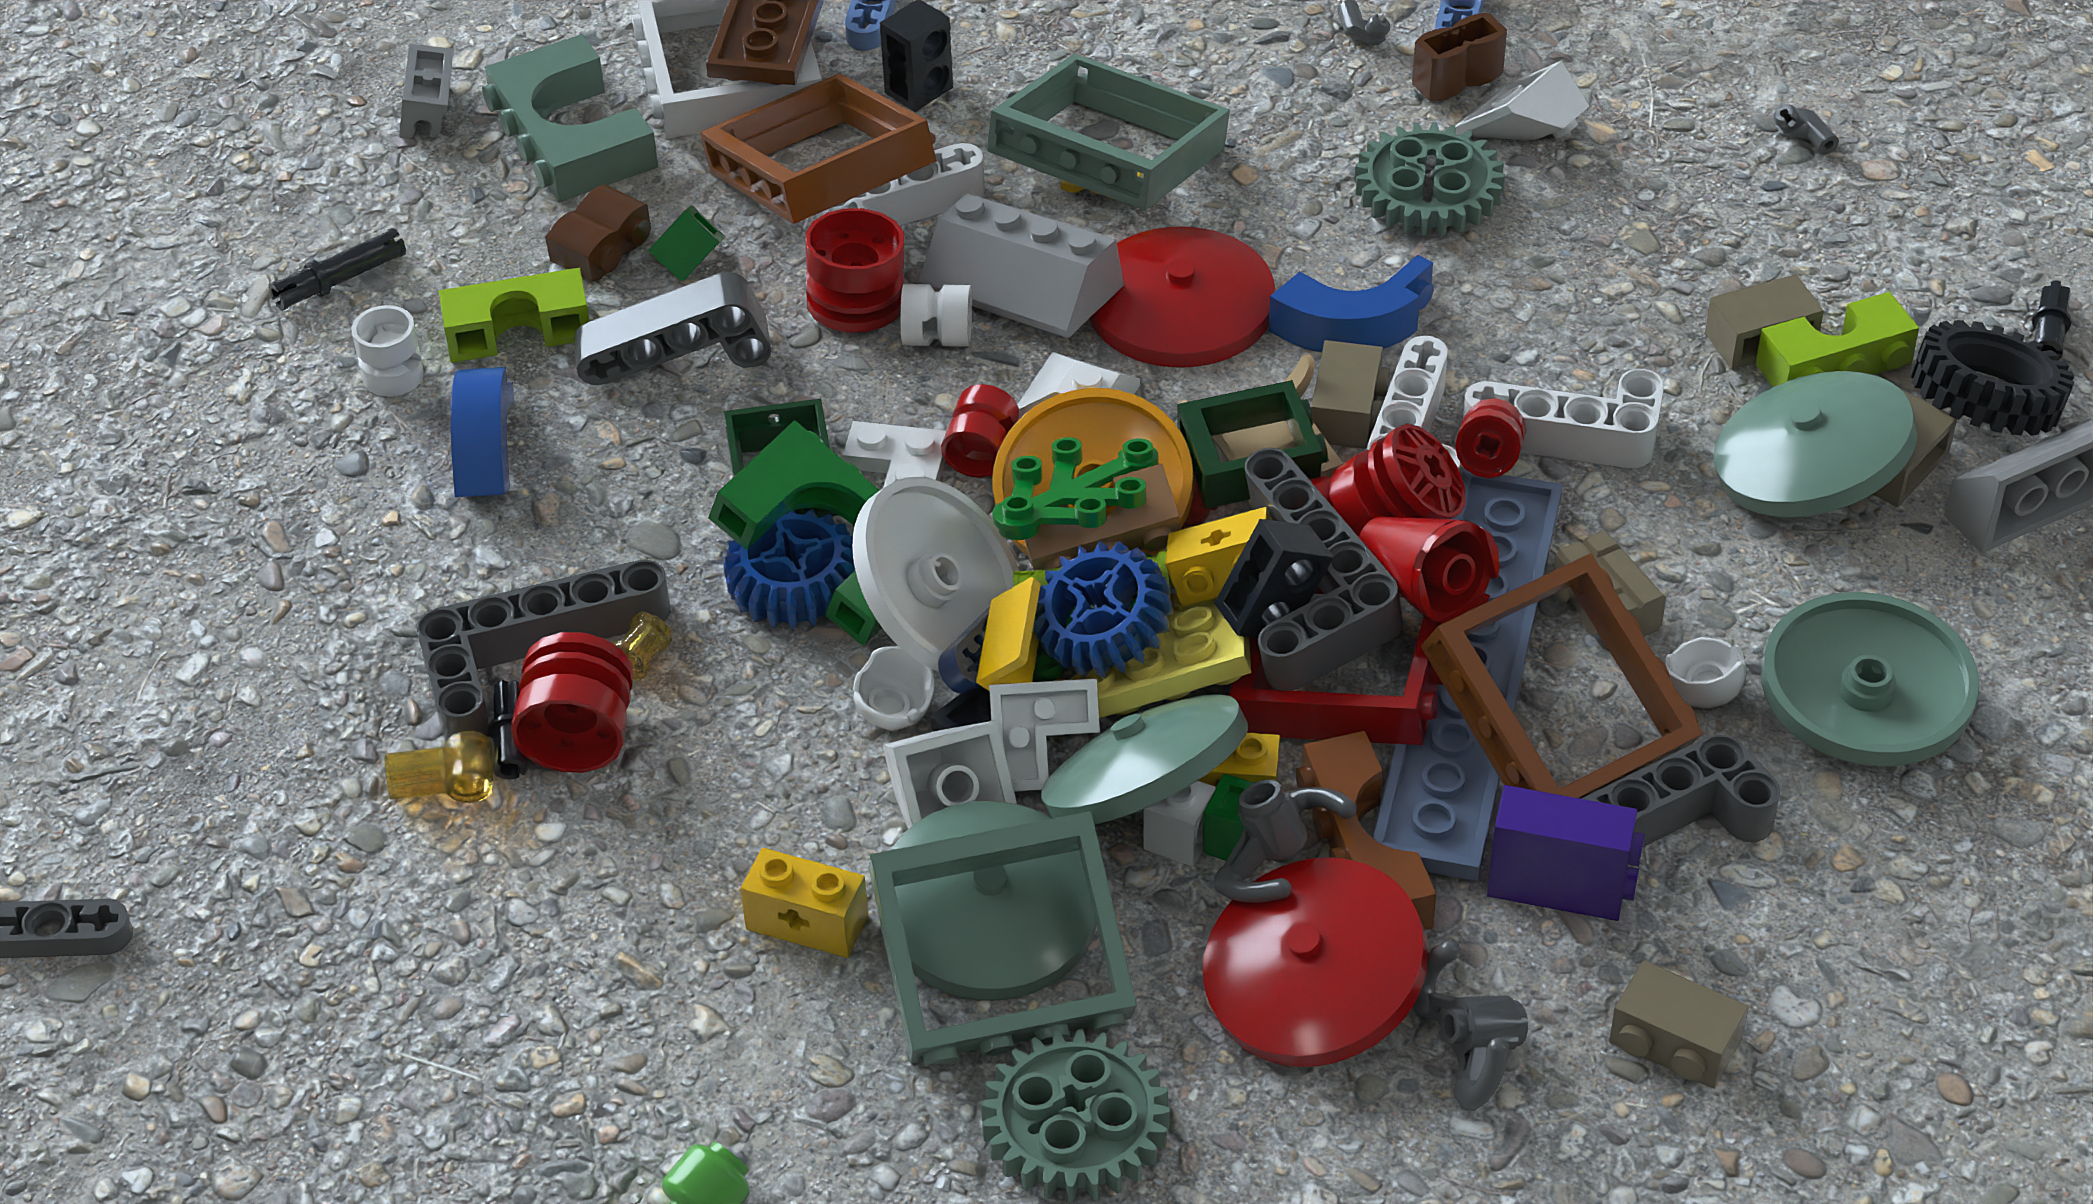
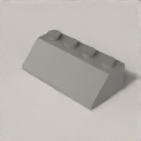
[918,193,1124,338]
[1944,419,2093,553]

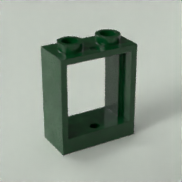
[1177,380,1328,509]
[723,398,839,518]

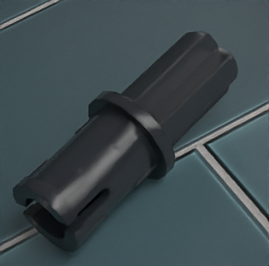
[2032,280,2072,361]
[488,680,528,780]

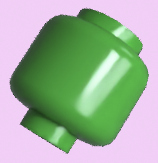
[662,1141,750,1204]

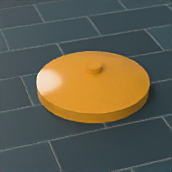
[992,388,1194,556]

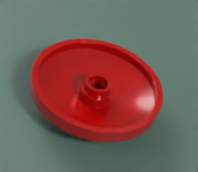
[1089,226,1275,368]
[1202,857,1428,1067]

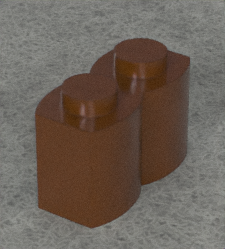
[1412,13,1507,101]
[545,184,651,282]

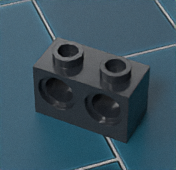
[880,0,953,112]
[1214,519,1334,638]

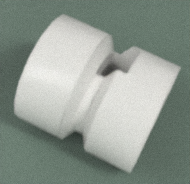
[900,284,972,347]
[351,305,424,397]

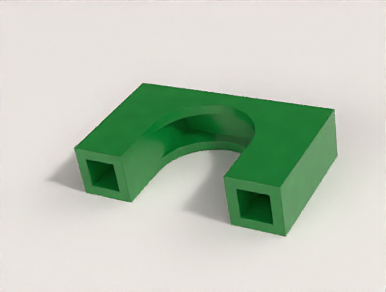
[708,420,882,647]

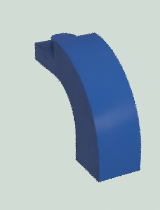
[1269,255,1434,352]
[451,367,515,497]

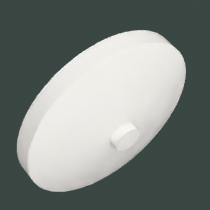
[852,477,1019,671]

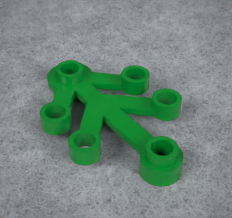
[992,437,1159,540]

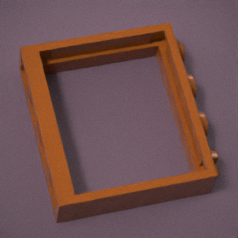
[700,73,937,224]
[1420,553,1704,799]

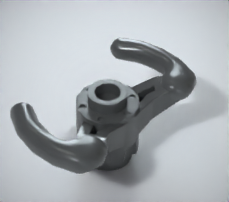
[1213,780,1357,903]
[1412,940,1528,1111]

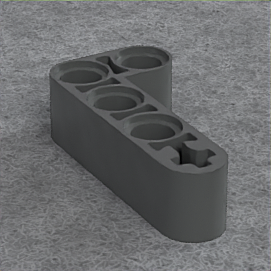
[574,272,771,385]
[1581,735,1780,847]

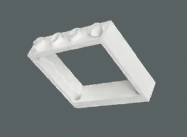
[631,0,822,139]

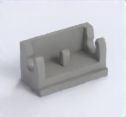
[399,44,454,139]

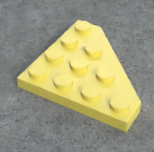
[1054,592,1251,718]

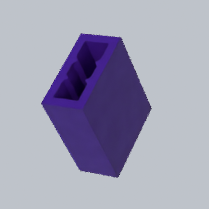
[1487,785,1645,921]

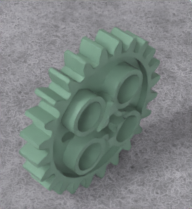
[1355,122,1505,236]
[981,1029,1170,1202]

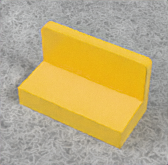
[976,577,1041,691]

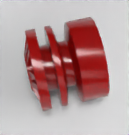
[806,208,904,333]
[1329,423,1466,537]
[511,632,634,773]

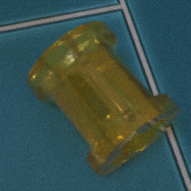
[612,612,672,681]

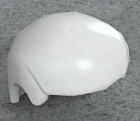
[1666,637,1746,709]
[852,646,936,731]

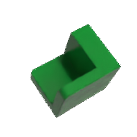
[648,205,726,281]
[1203,774,1254,861]

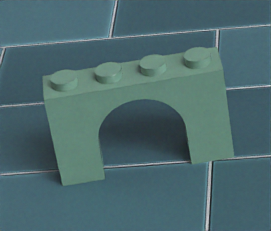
[482,34,658,202]

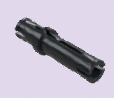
[268,228,406,311]

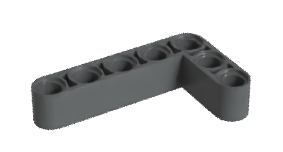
[1245,448,1403,691]
[417,560,671,751]

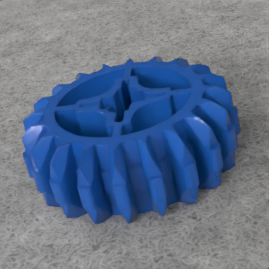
[724,508,855,630]
[1033,540,1173,679]

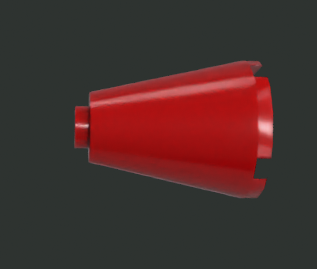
[1359,517,1500,623]

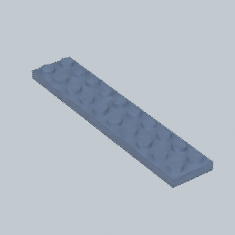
[1373,468,1563,881]

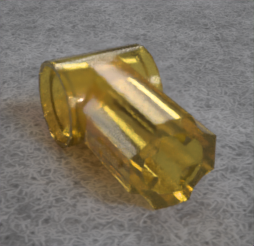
[385,731,493,803]

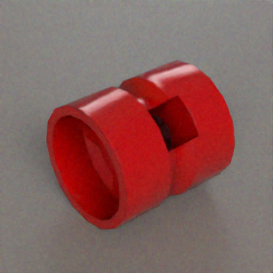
[941,384,1019,478]
[1455,398,1526,478]

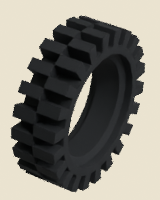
[1910,320,2075,436]

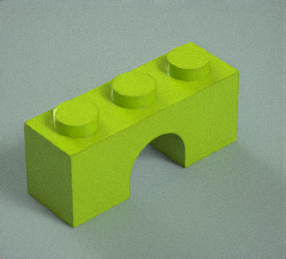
[438,267,590,363]
[1756,291,1919,387]

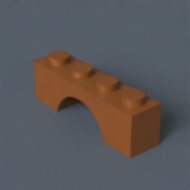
[1296,731,1436,930]

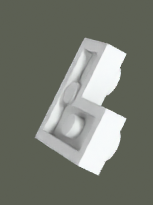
[843,421,946,488]
[989,679,1100,791]

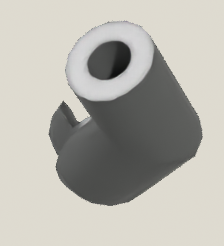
[1337,0,1390,46]
[1774,104,1839,155]

